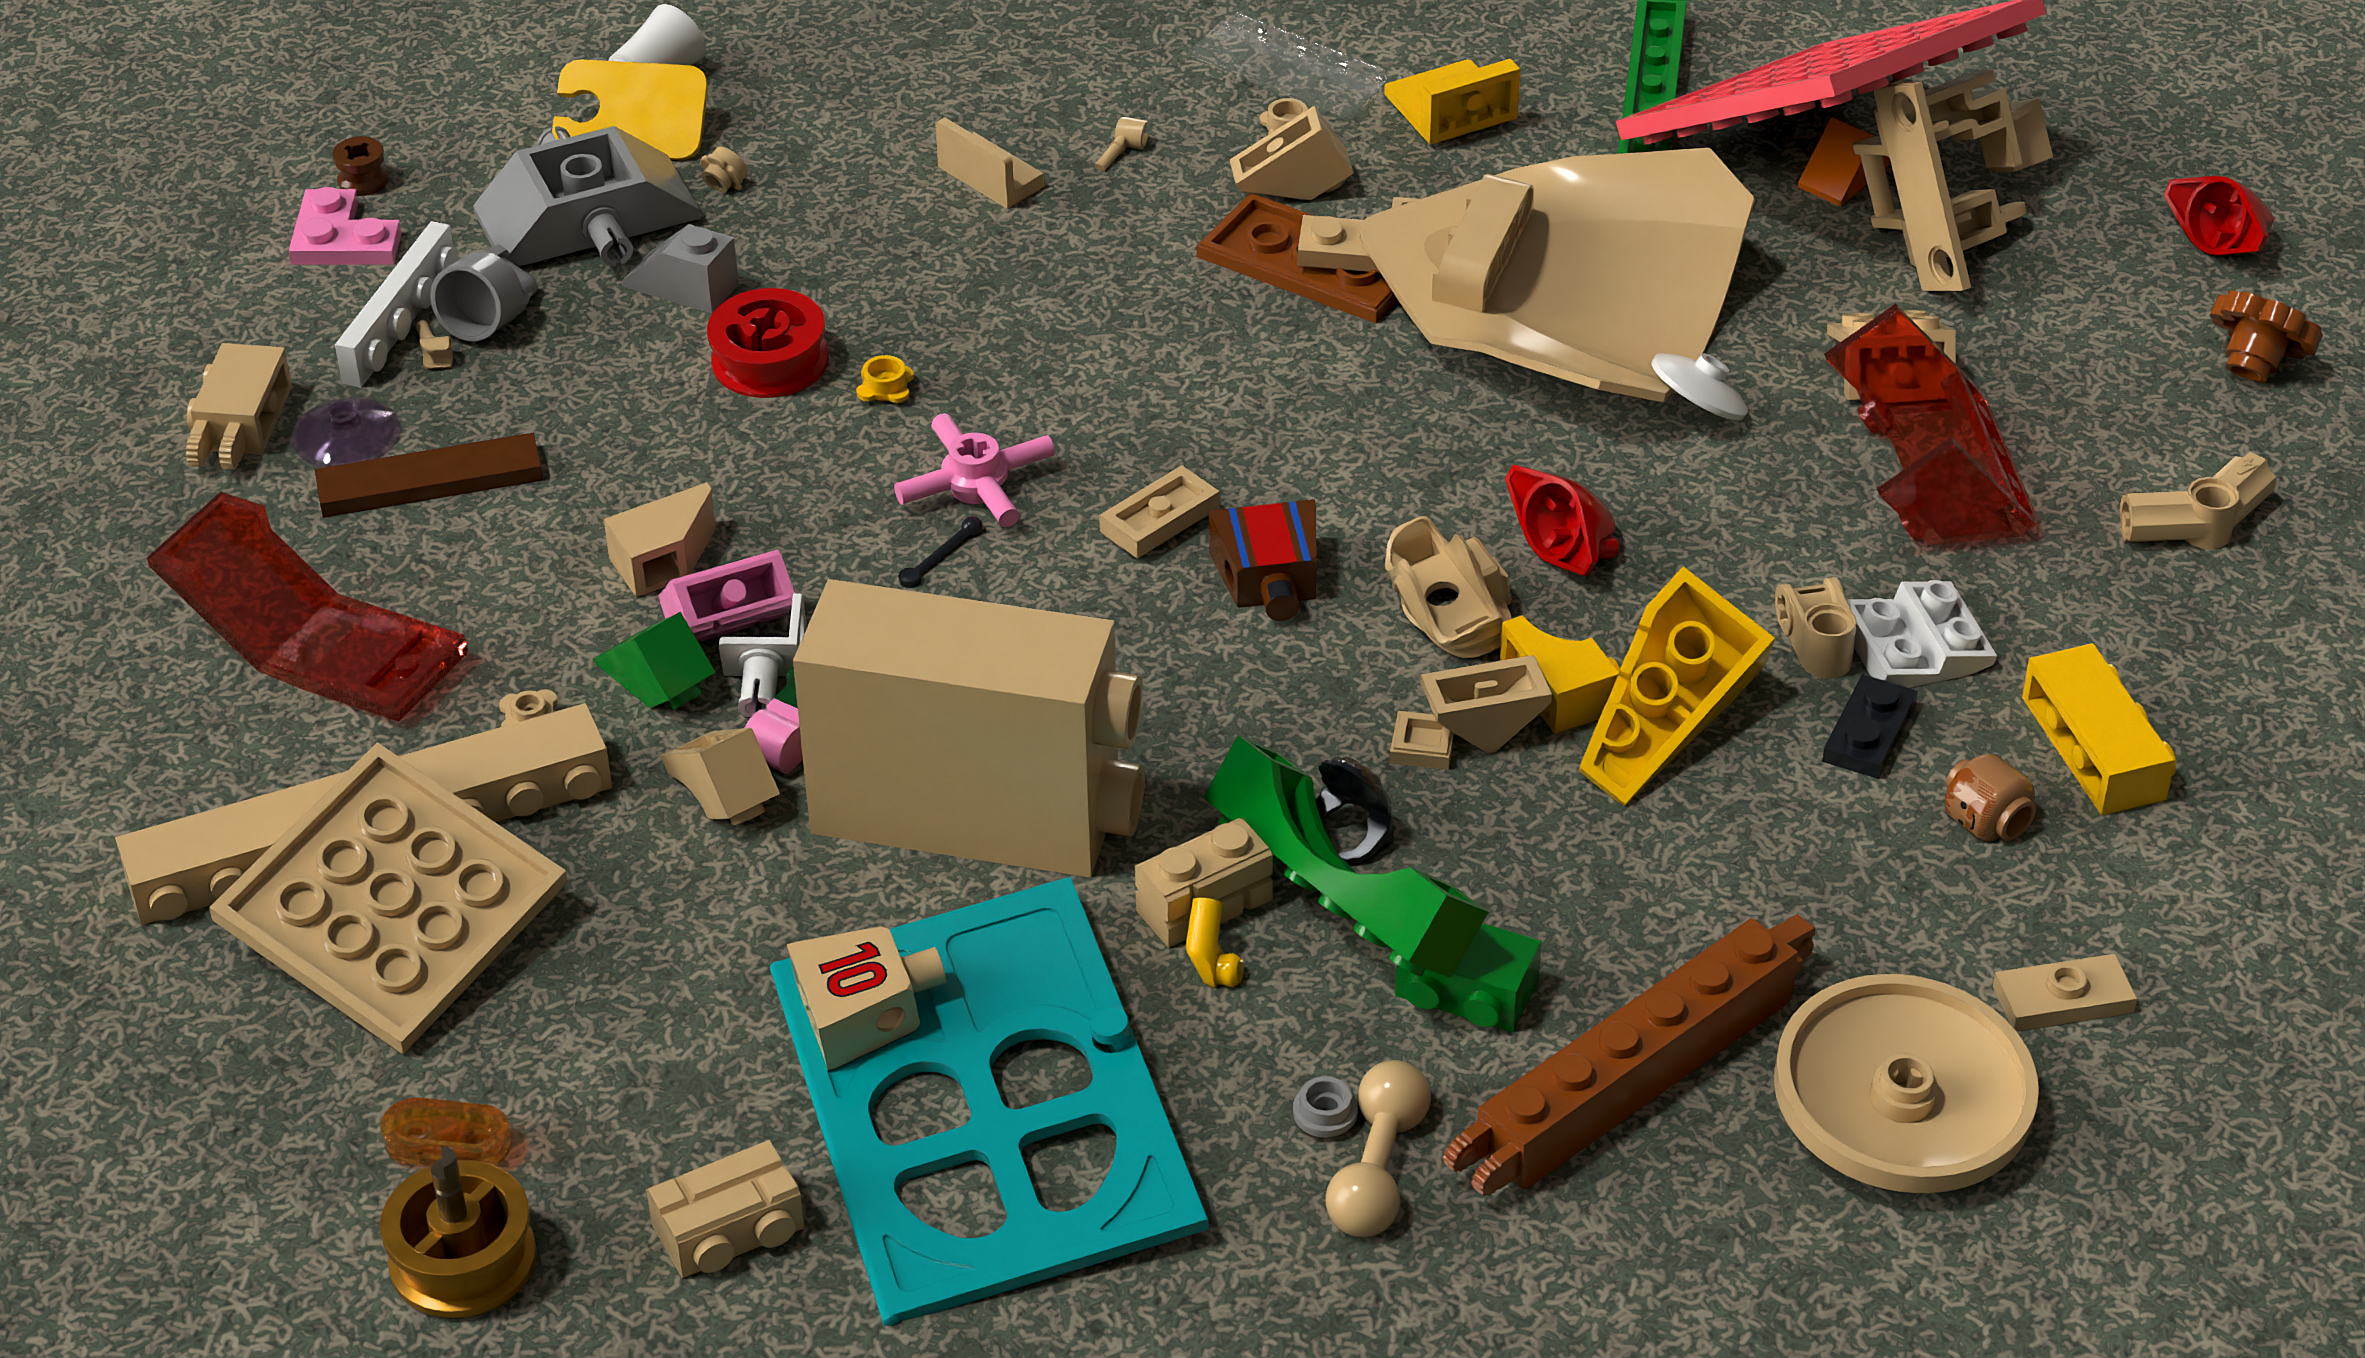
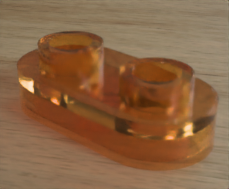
[380,1097,512,1166]

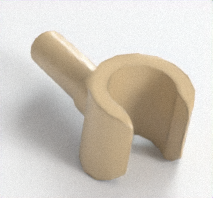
[1094,117,1149,172]
[415,320,453,369]

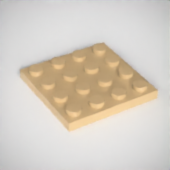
[209,742,567,1054]

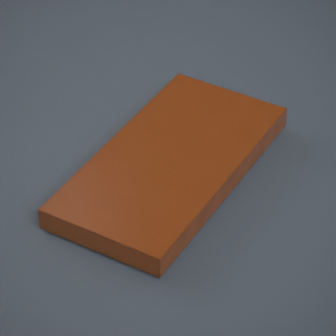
[1196,193,1398,323]

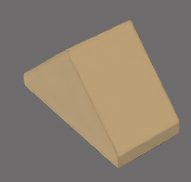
[1420,655,1552,753]

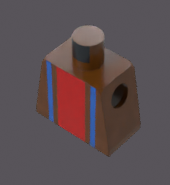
[1209,499,1317,621]

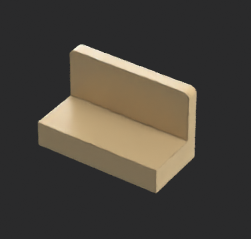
[935,117,1044,209]

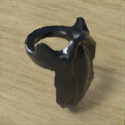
[1315,756,1393,866]

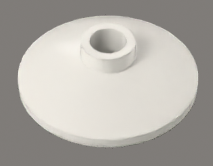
[1651,353,1748,421]

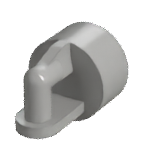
[430,244,537,341]

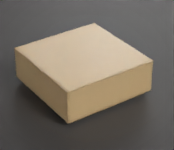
[1390,711,1455,770]

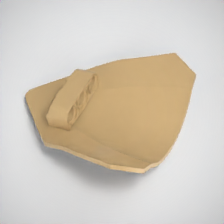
[1360,147,1755,402]

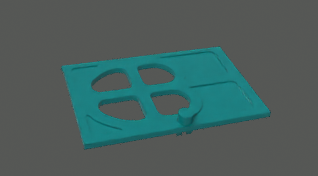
[770,876,1209,1326]

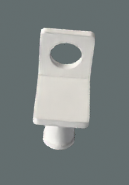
[719,593,807,717]

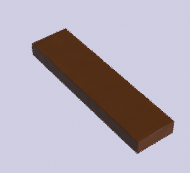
[314,432,543,518]

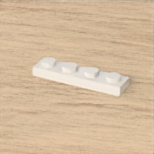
[335,221,458,388]

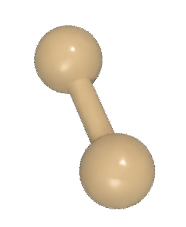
[1325,1060,1431,1237]

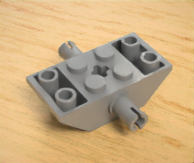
[473,126,701,267]

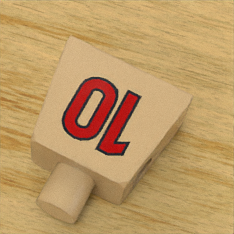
[787,926,946,1070]

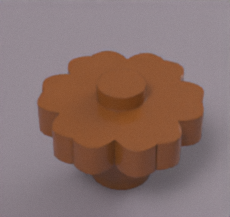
[2210,290,2323,383]

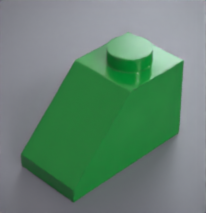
[593,611,715,710]

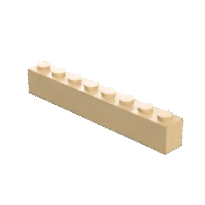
[115,703,612,925]

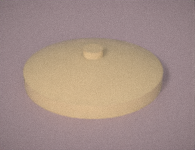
[1774,974,2039,1193]

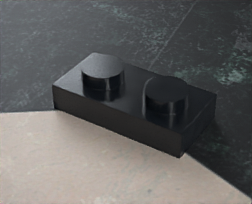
[1822,674,1918,779]

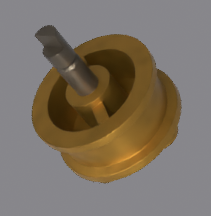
[380,1146,537,1318]

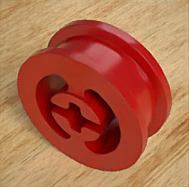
[707,288,829,398]

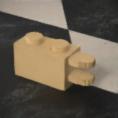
[185,343,292,470]

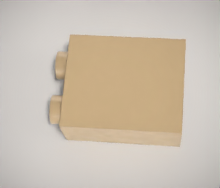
[793,579,1145,878]

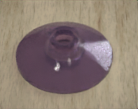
[291,397,401,468]

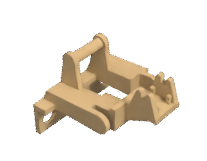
[1852,69,2053,291]

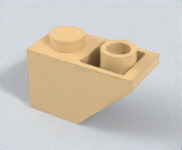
[604,482,716,598]

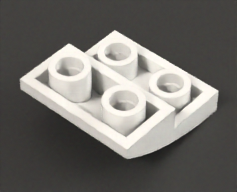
[1846,580,1997,688]

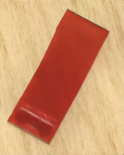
[147,492,469,722]

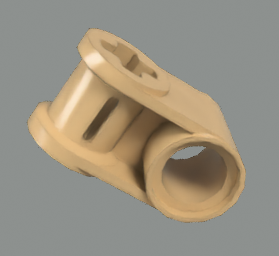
[1775,577,1857,679]

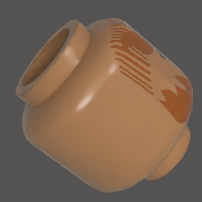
[1945,754,2036,842]

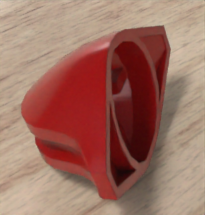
[2163,176,2275,255]
[1505,464,1619,576]

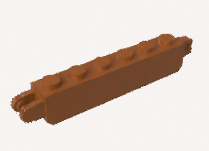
[1442,914,1815,1197]

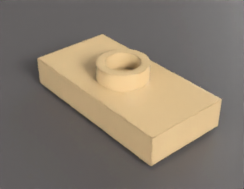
[1993,954,2137,1031]

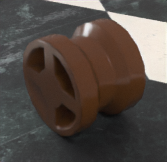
[333,136,388,196]

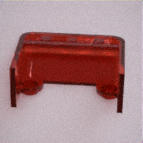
[1824,303,2039,545]

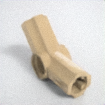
[2119,452,2277,549]

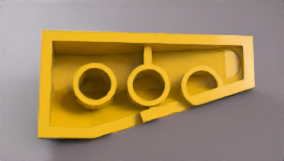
[1578,566,1775,806]

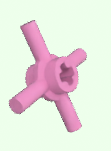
[894,413,1055,527]

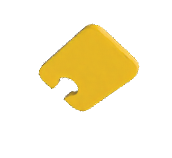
[552,59,708,161]

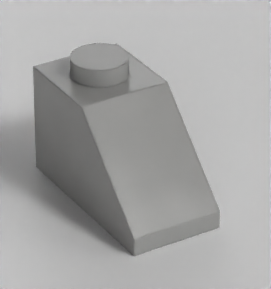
[622,224,739,314]

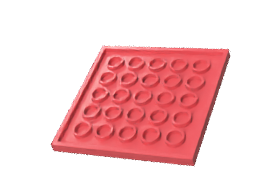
[1616,0,2046,145]

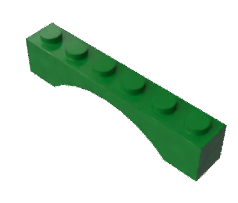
[1203,735,1489,978]

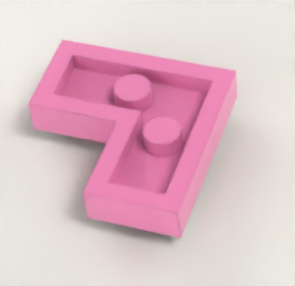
[288,187,402,265]

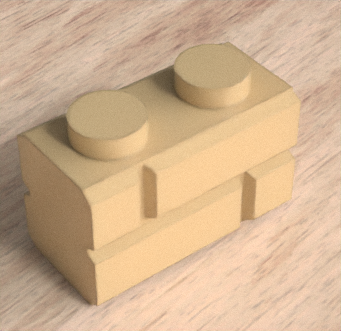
[1135,818,1273,948]
[646,1140,804,1278]

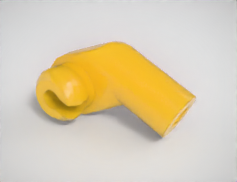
[1186,898,1244,988]

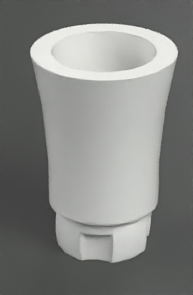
[608,4,706,66]

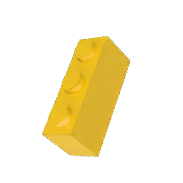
[2022,643,2176,816]

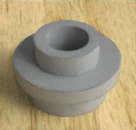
[1293,1076,1358,1138]

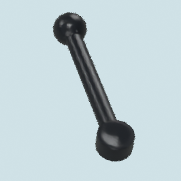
[898,516,983,588]

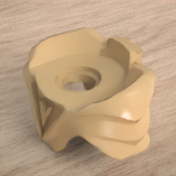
[1385,516,1512,658]

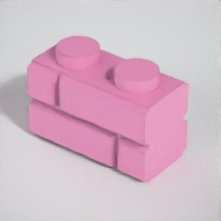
[659,550,795,643]

